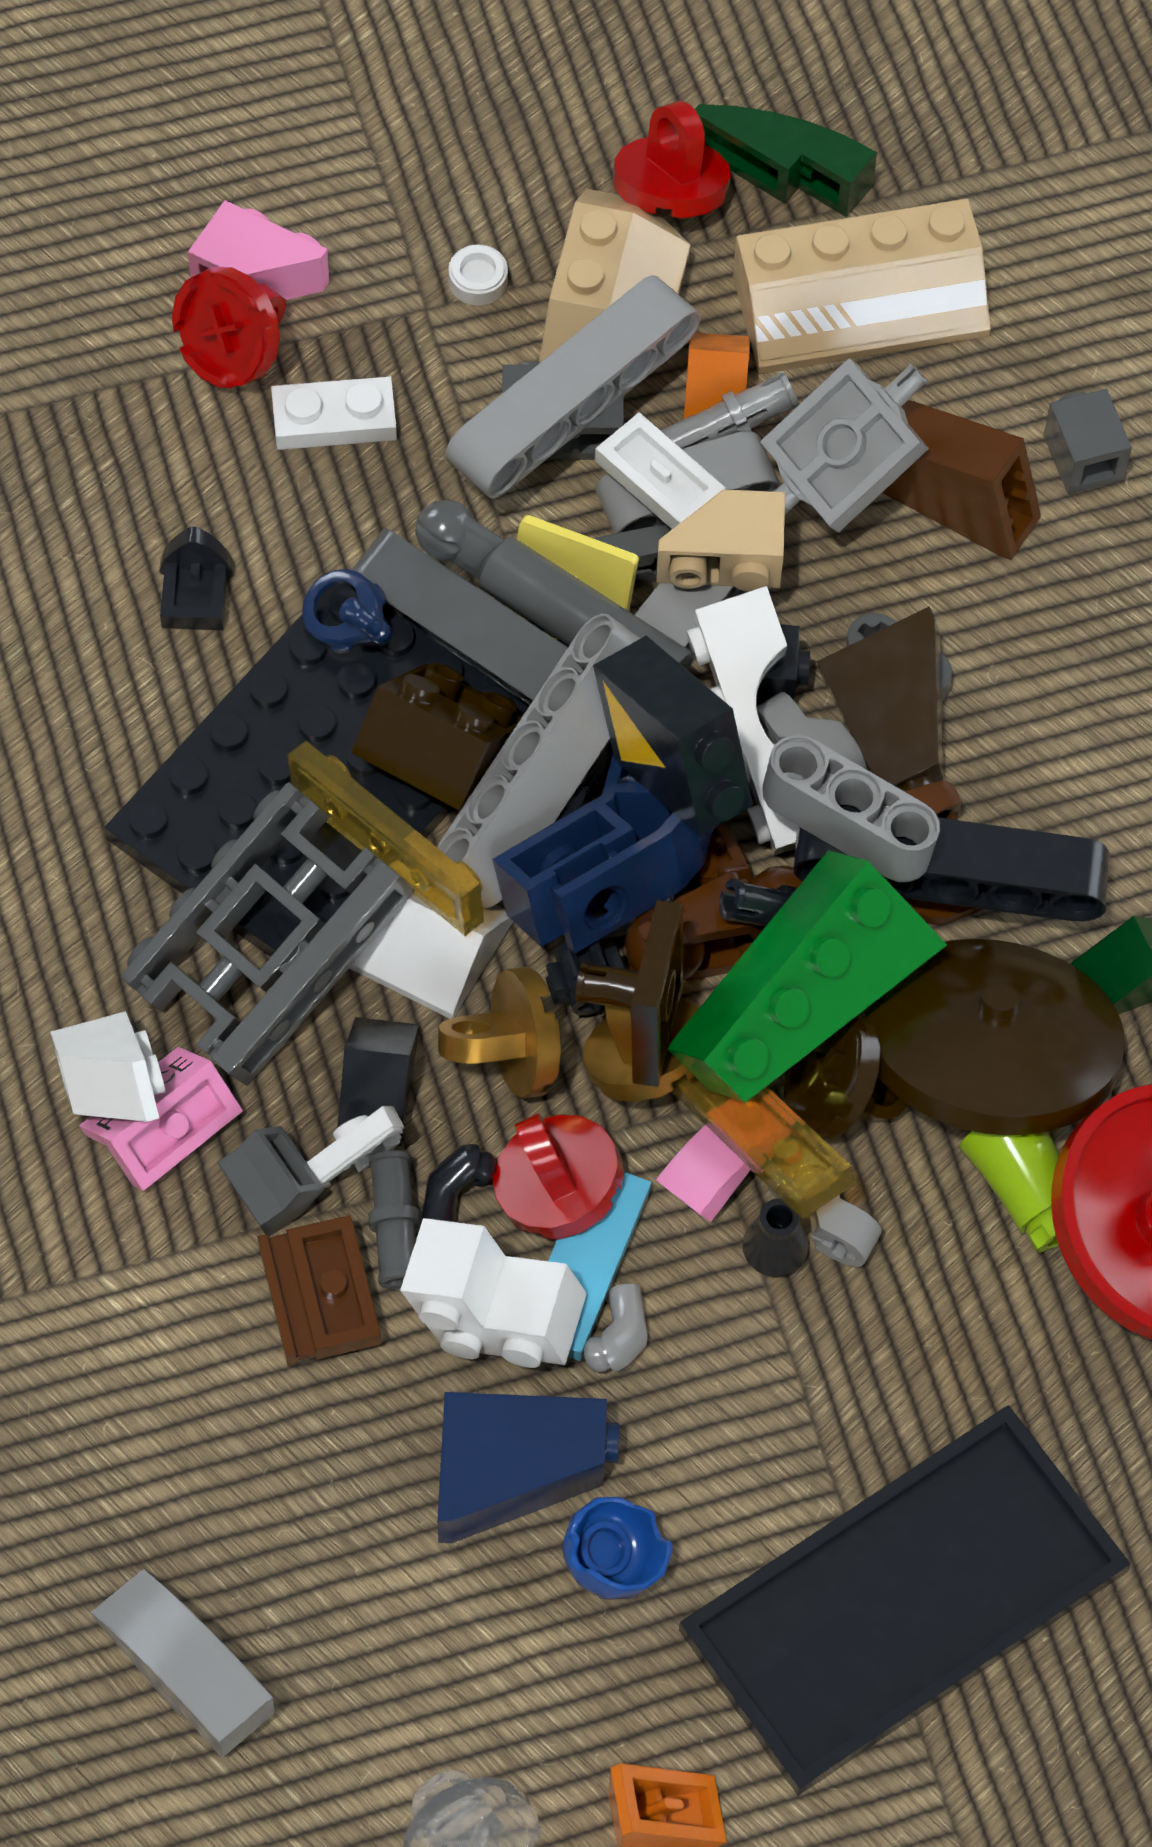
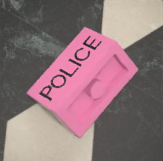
[79,1047,243,1191]

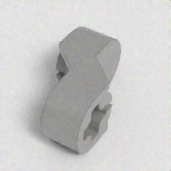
[756,692,867,770]
[767,1149,882,1267]

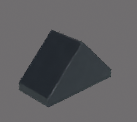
[337,1017,419,1147]

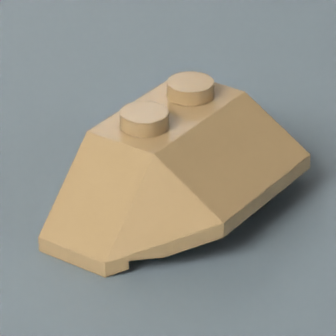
[539,189,690,362]

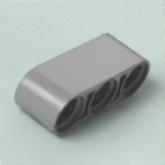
[595,431,781,534]
[762,735,940,882]

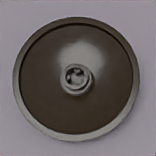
[865,939,1125,1135]

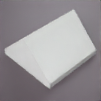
[349,860,513,1019]

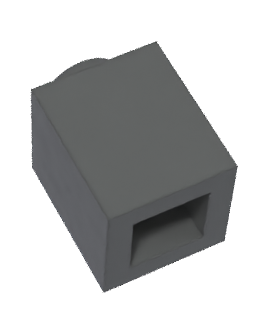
[1043,388,1132,494]

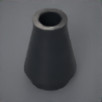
[742,1198,808,1277]

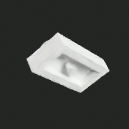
[271,377,397,450]
[595,412,726,529]

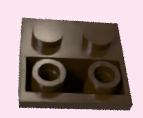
[351,663,524,811]

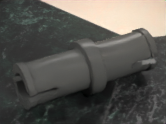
[368,1150,421,1289]

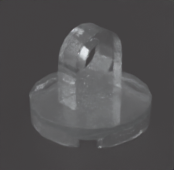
[403,1770,541,1847]

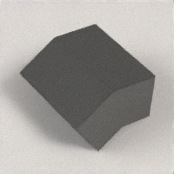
[217,1126,324,1237]

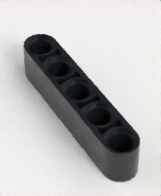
[793,805,1109,922]

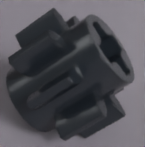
[545,940,625,1015]

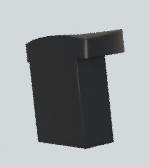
[159,526,235,631]

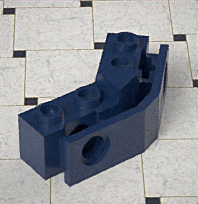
[492,753,713,954]

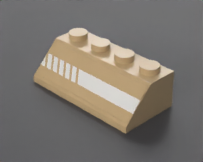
[733,199,991,374]

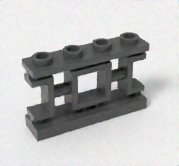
[121,782,416,1086]

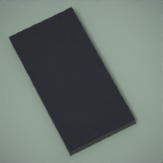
[679,1405,1131,1796]

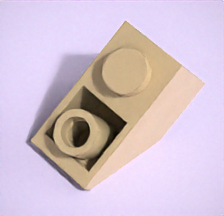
[656,489,785,591]

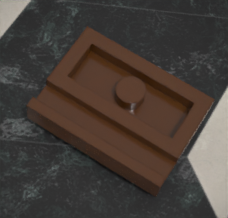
[257,1215,382,1366]

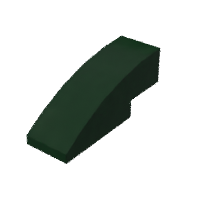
[695,104,877,218]

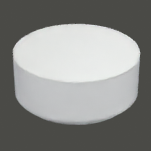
[449,245,508,306]

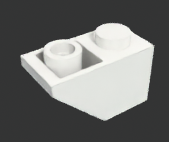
[50,1011,165,1122]

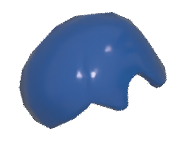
[562,1497,673,1599]

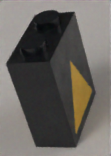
[593,635,753,836]

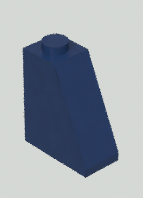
[437,1392,619,1544]

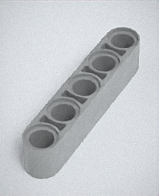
[445,275,701,499]
[431,613,640,908]

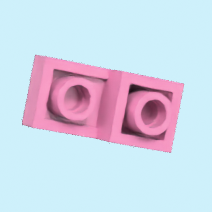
[656,1093,801,1222]

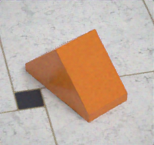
[684,332,750,419]
[608,1763,727,1847]

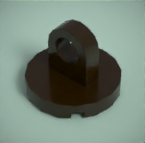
[784,1014,908,1139]

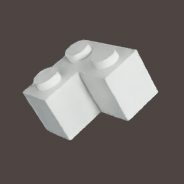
[400,1218,587,1368]

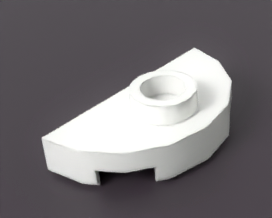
[307,1106,405,1189]

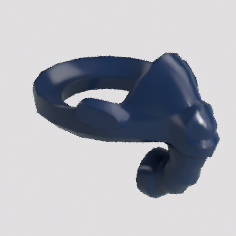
[302,569,393,654]

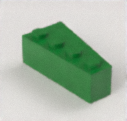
[667,850,947,1103]

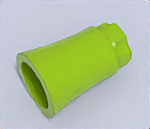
[959,1131,1059,1253]

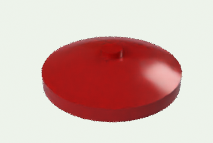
[1051,1084,1152,1339]

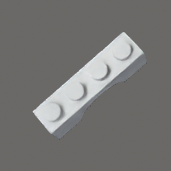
[687,586,805,856]

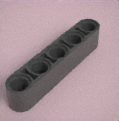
[352,527,568,706]

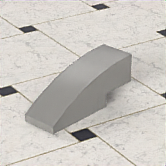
[91,1569,275,1758]

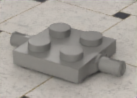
[760,358,929,533]

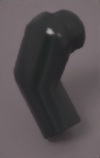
[421,1144,496,1223]

